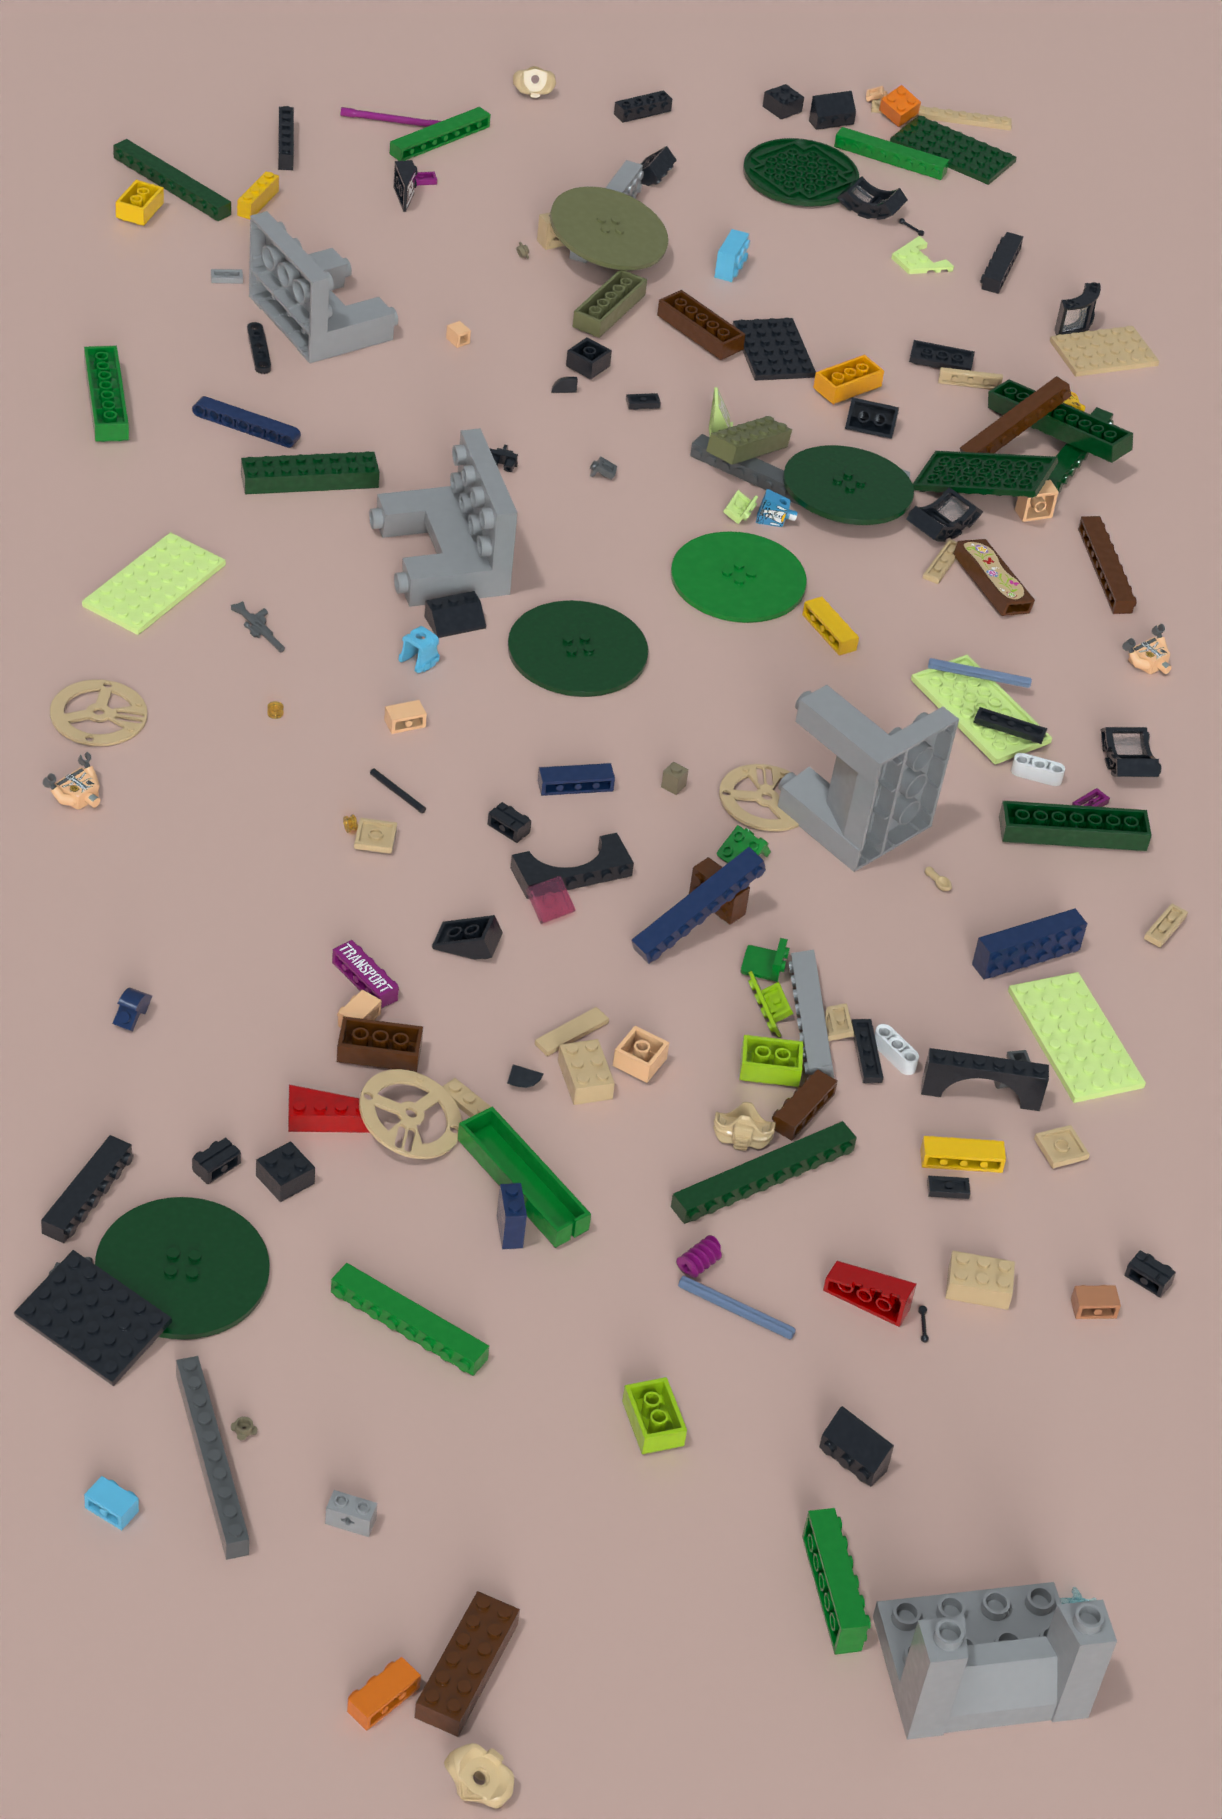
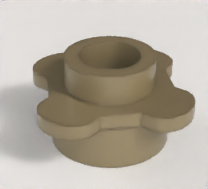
[516,242,530,259]
[231,1416,257,1440]

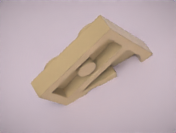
[825,1003,854,1041]

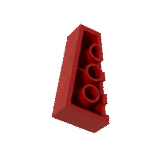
[288,1084,370,1133]
[823,1261,917,1327]

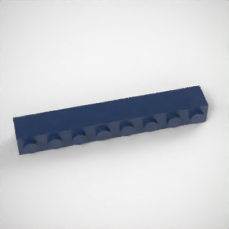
[631,847,766,964]

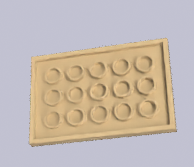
[1050,326,1159,377]

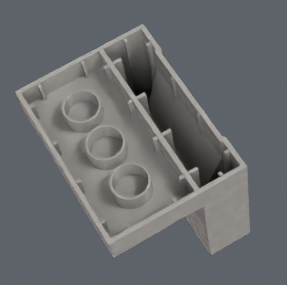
[249,211,398,363]
[369,428,517,607]
[778,685,959,872]
[873,1582,1117,1740]

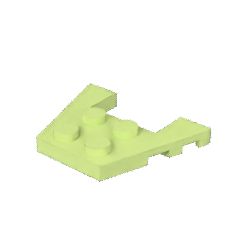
[891,236,954,274]

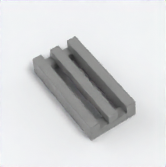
[211,269,243,284]

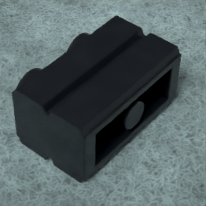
[487,802,531,843]
[192,1138,241,1184]
[1124,1250,1176,1298]

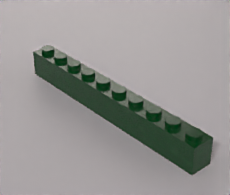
[113,139,231,221]
[1047,407,1114,492]
[671,1121,857,1224]

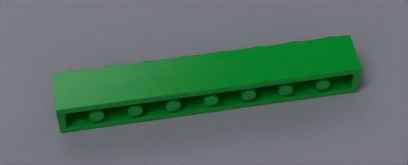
[389,107,491,161]
[834,127,949,180]
[331,1263,489,1376]

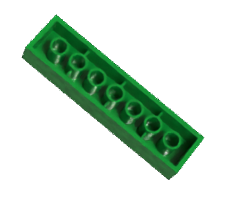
[84,345,129,442]

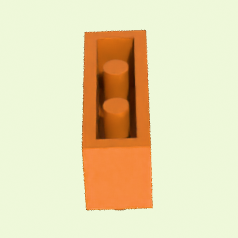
[347,1657,421,1731]

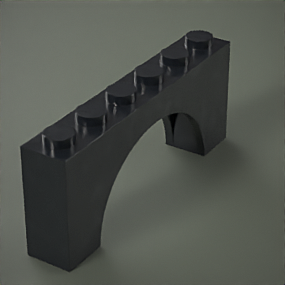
[510,833,634,899]
[921,1048,1049,1111]

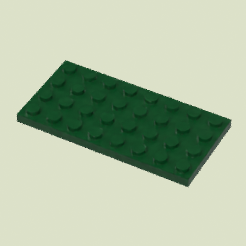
[890,115,1017,185]
[913,451,1058,498]

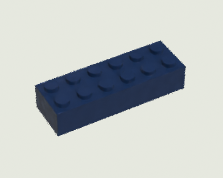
[972,908,1088,980]

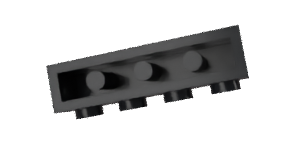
[614,90,673,123]

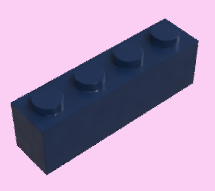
[537,763,615,796]

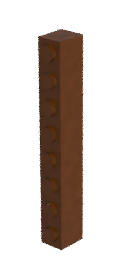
[960,376,1072,453]
[1078,516,1137,614]

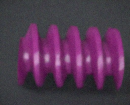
[676,1235,722,1278]

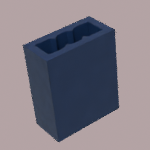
[497,1183,527,1250]

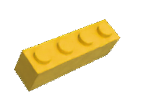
[237,171,279,220]
[802,596,859,656]
[920,1136,1006,1173]

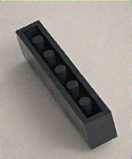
[278,106,294,171]
[980,232,1024,294]
[41,1135,133,1243]

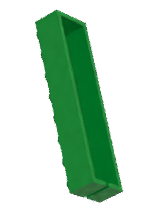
[457,1106,591,1248]

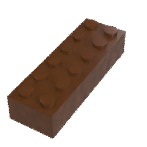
[657,290,746,360]
[414,1591,520,1737]

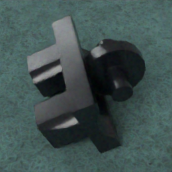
[489,444,518,472]

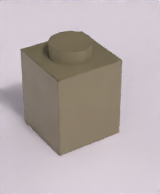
[661,762,689,795]

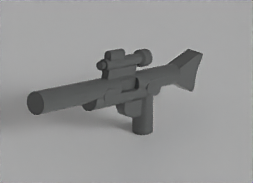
[231,601,285,652]

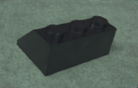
[809,91,856,130]
[641,146,677,186]
[845,397,899,439]
[424,591,486,638]
[819,1406,894,1487]

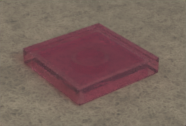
[526,876,576,924]

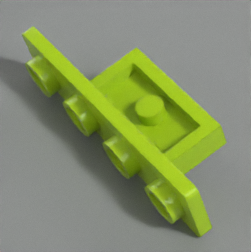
[748,971,794,1038]

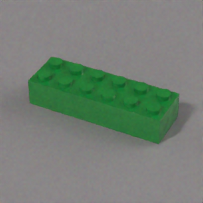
[802,1508,871,1655]

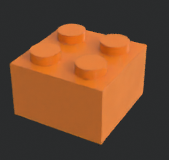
[879,85,921,127]

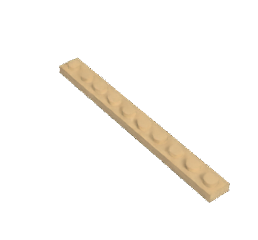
[871,100,1012,131]

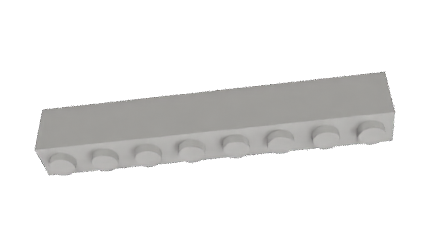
[789,950,834,1078]

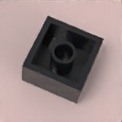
[762,84,804,119]
[566,337,612,379]
[256,1141,315,1202]

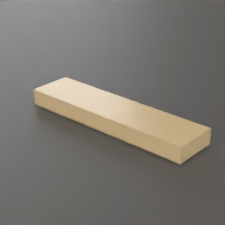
[938,367,1003,390]
[923,539,957,584]
[534,1007,609,1056]

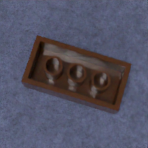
[337,1016,423,1072]

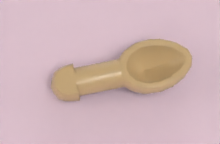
[924,867,952,891]

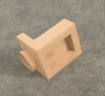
[866,86,888,102]

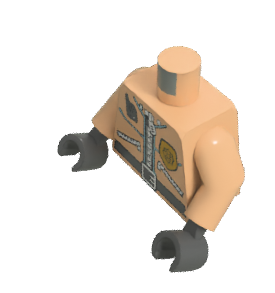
[1122,624,1172,674]
[43,752,101,809]

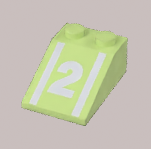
[709,387,733,437]

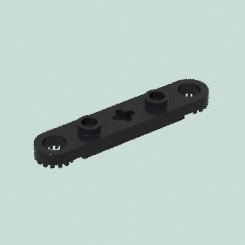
[247,322,271,374]

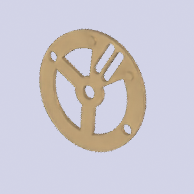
[50,680,147,746]
[719,764,799,831]
[359,1069,462,1159]

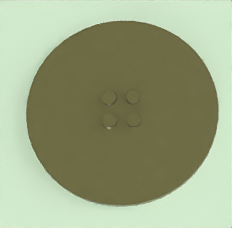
[550,186,668,271]

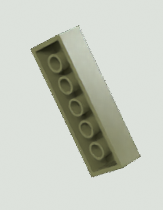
[572,270,647,338]
[706,416,792,465]

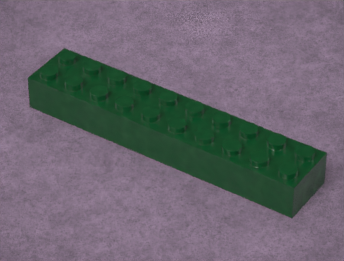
[988,379,1133,463]

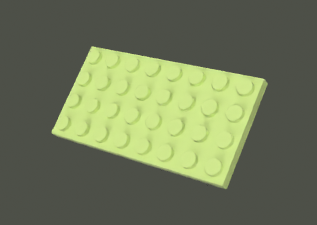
[82,532,226,635]
[911,655,1052,765]
[1008,972,1146,1103]

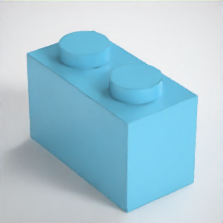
[84,1476,139,1531]

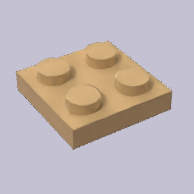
[354,818,397,854]
[1034,1125,1090,1168]

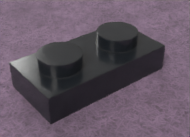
[626,393,661,410]
[927,1176,971,1199]

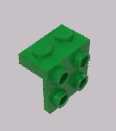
[717,825,771,863]
[741,938,790,982]

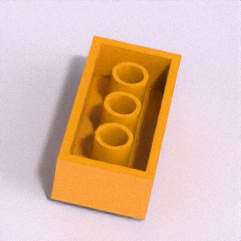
[813,354,884,404]

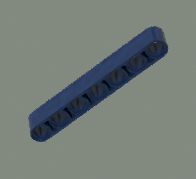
[192,396,301,448]

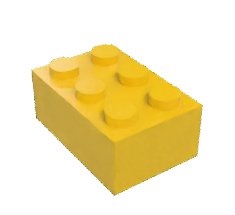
[116,180,164,226]

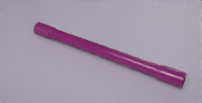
[340,107,441,127]

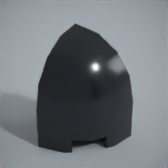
[551,376,578,393]
[507,1064,544,1088]

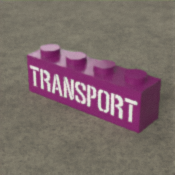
[332,940,399,1009]

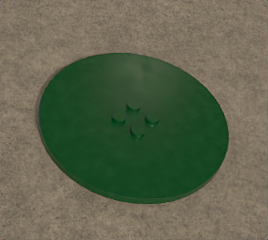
[743,138,859,207]
[783,445,914,525]
[508,600,648,697]
[95,1197,270,1340]

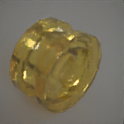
[267,701,284,719]
[343,814,358,833]

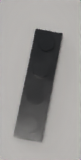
[974,707,1048,744]
[851,1019,884,1083]

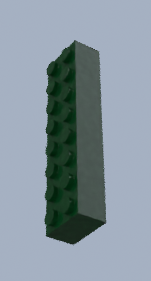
[241,451,380,495]
[999,801,1152,851]

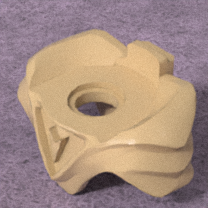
[513,66,556,98]
[713,1102,776,1151]
[444,1743,514,1809]

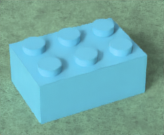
[714,229,750,282]

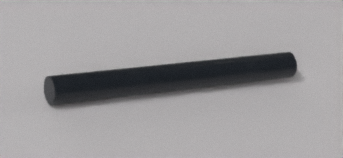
[370,768,426,813]

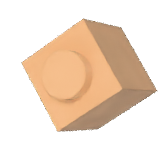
[446,321,471,348]

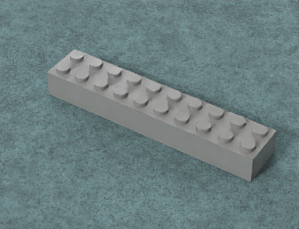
[569,160,644,263]

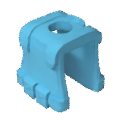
[398,626,440,673]

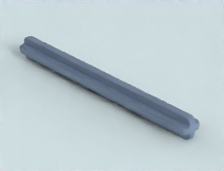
[928,658,1032,688]
[678,1276,796,1339]

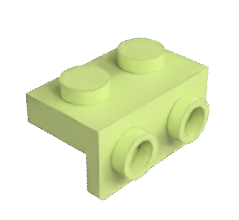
[723,490,758,524]

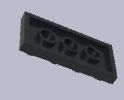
[909,340,975,371]

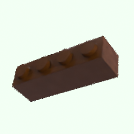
[772,1069,838,1141]

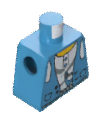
[756,489,798,527]

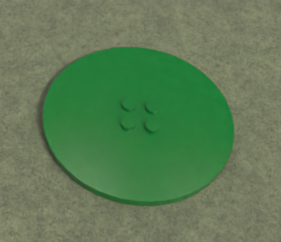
[671,531,807,623]

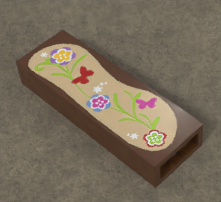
[953,539,1035,616]

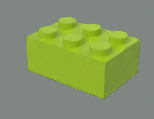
[739,1035,803,1087]
[622,1377,687,1454]

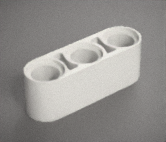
[1011,753,1065,786]
[875,1024,919,1075]

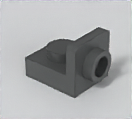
[590,456,617,480]

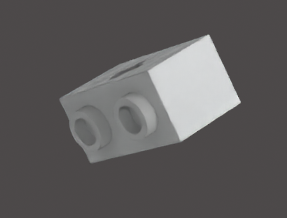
[325,1490,377,1537]

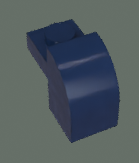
[112,987,152,1031]

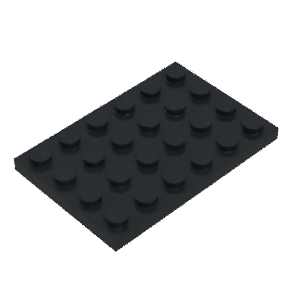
[733,317,816,381]
[14,1250,172,1386]

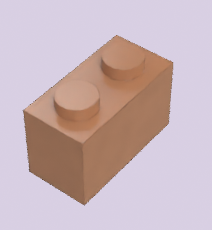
[1071,1285,1121,1319]

